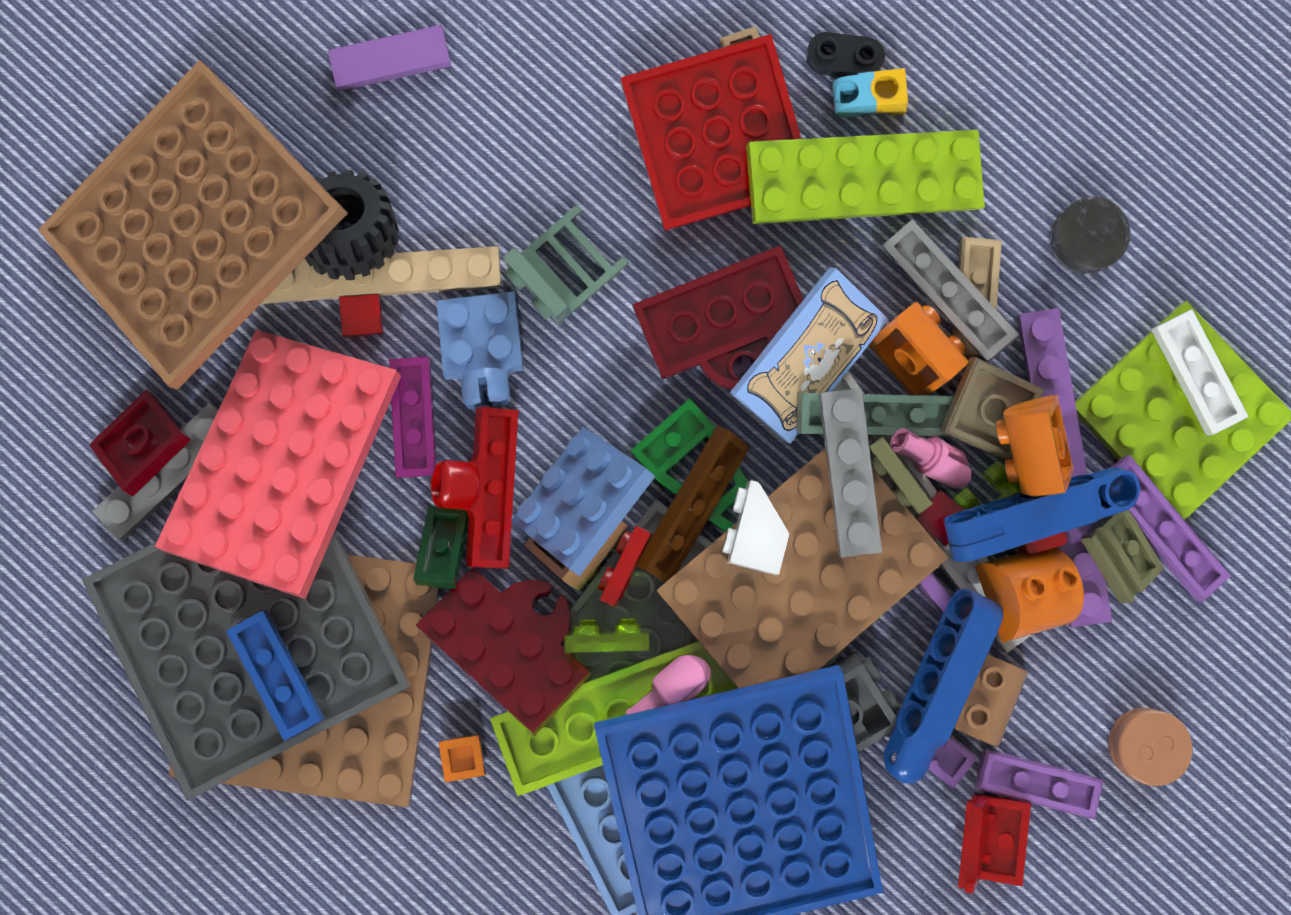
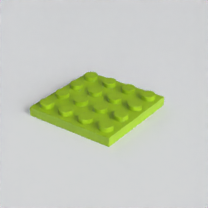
[1075,301,1291,520]

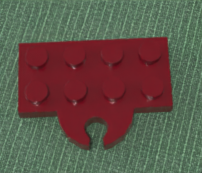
[632,245,804,389]
[416,567,591,736]

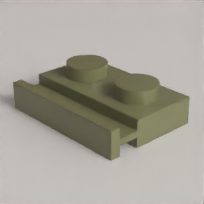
[869,437,932,514]
[1080,510,1164,603]

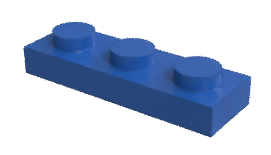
[226,610,325,741]

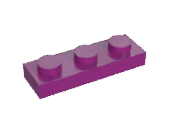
[389,357,437,479]

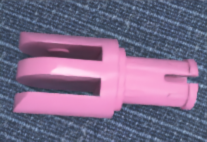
[890,428,971,489]
[626,655,711,715]

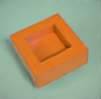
[438,733,486,783]

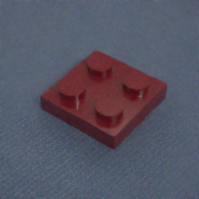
[89,389,191,497]

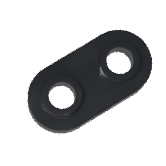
[806,32,885,77]

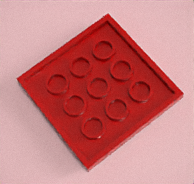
[620,34,802,232]

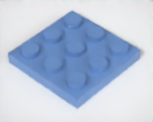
[512,427,655,576]

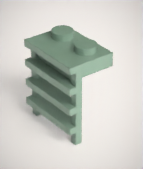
[503,205,629,326]

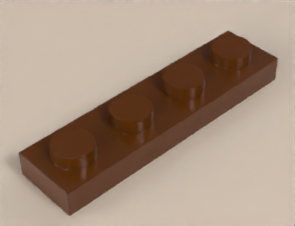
[636,425,750,583]

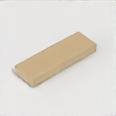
[953,237,1002,357]

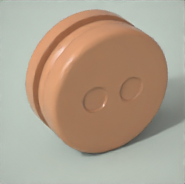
[1108,707,1193,786]

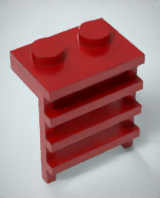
[958,793,1032,894]

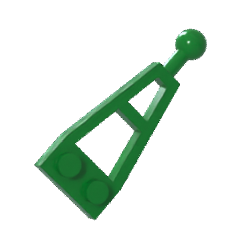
[630,398,748,532]

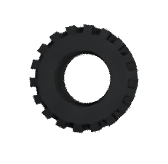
[305,170,399,280]

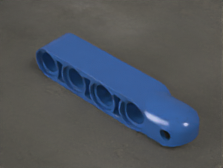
[943,467,1140,562]
[884,589,1003,784]

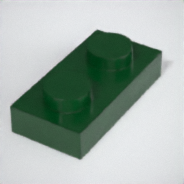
[413,505,469,589]

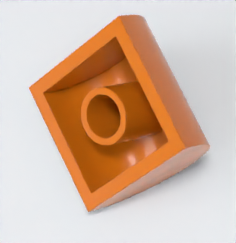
[868,301,969,396]
[996,394,1074,496]
[975,548,1084,643]

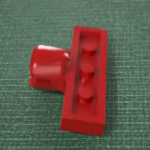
[430,406,519,569]

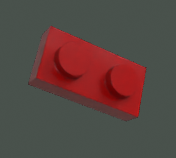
[598,526,653,607]

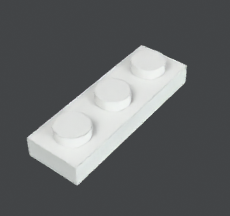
[1151,310,1249,436]

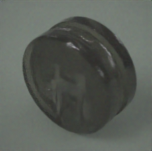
[1049,197,1131,274]

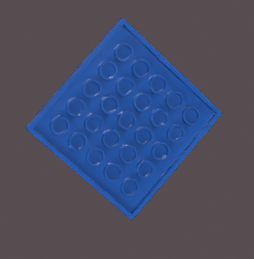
[594,665,883,915]

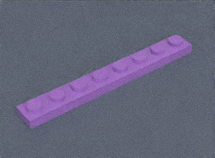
[1017,308,1113,627]

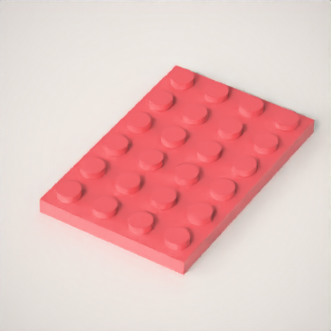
[155,330,401,599]

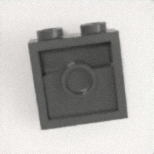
[827,651,901,752]

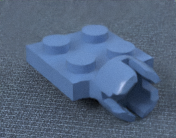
[436,291,524,410]

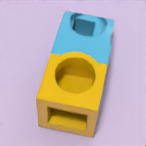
[832,68,908,117]

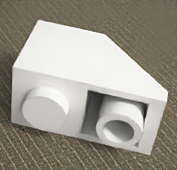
[722,480,789,575]

